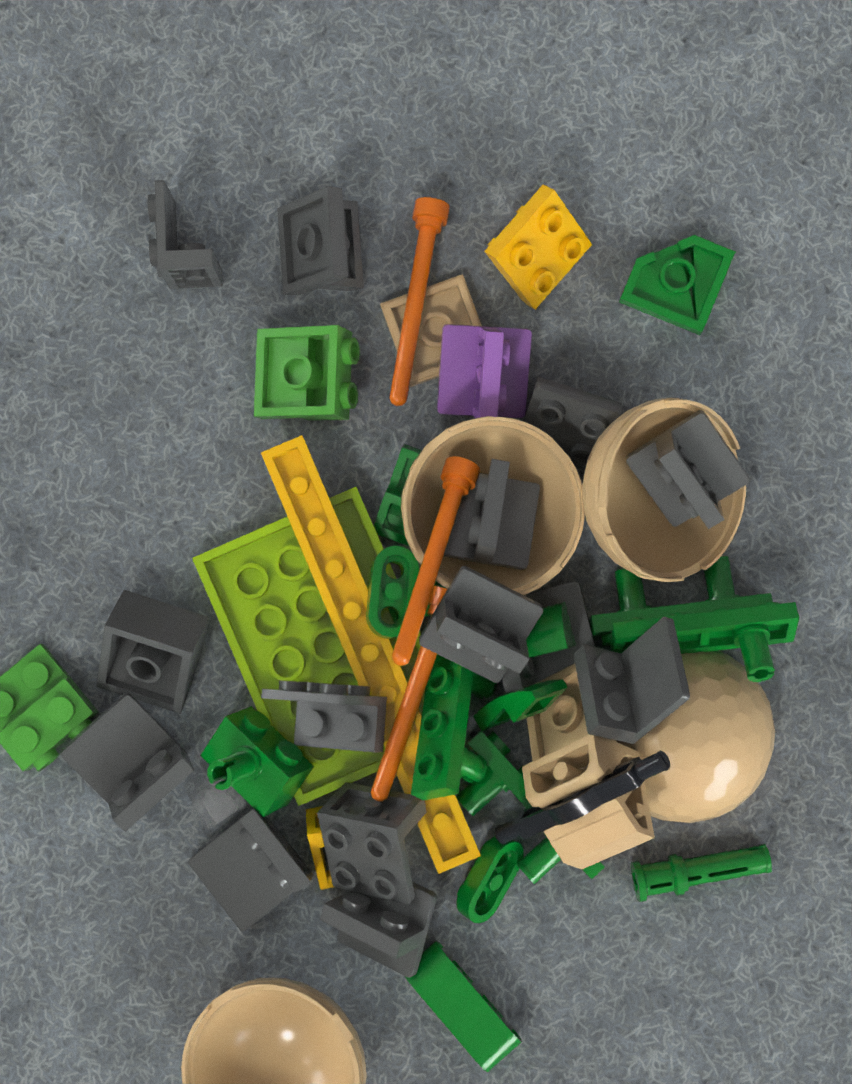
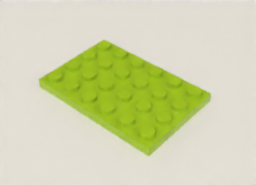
[192,487,426,806]

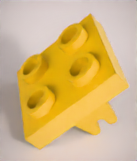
[484,184,592,310]

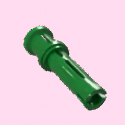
[630,844,772,902]

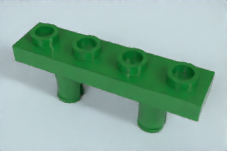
[590,556,773,646]
[611,602,800,682]
[411,654,497,800]
[456,730,605,885]

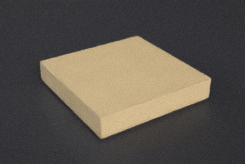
[380,274,482,387]

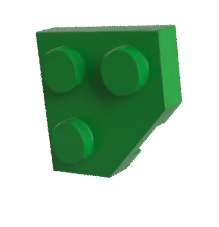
[619,235,736,335]

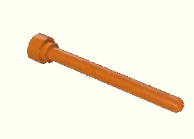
[389,197,450,406]
[392,456,480,666]
[371,586,448,802]

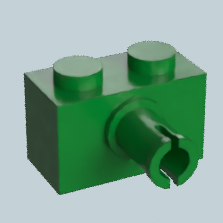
[200,706,314,817]

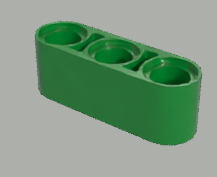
[405,940,522,1072]

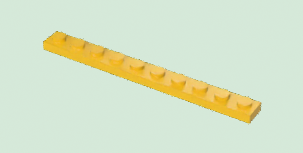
[261,435,481,874]

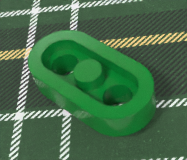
[366,546,419,639]
[456,836,524,923]

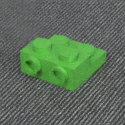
[254,325,360,421]
[0,644,99,772]

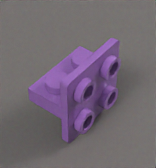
[437,324,532,419]

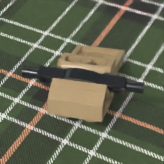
[495,664,670,869]

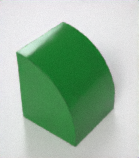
[526,602,576,658]

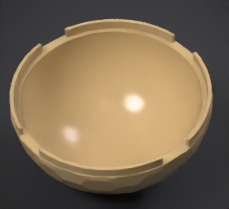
[582,398,746,582]
[401,416,585,595]
[616,650,775,823]
[181,978,367,1084]

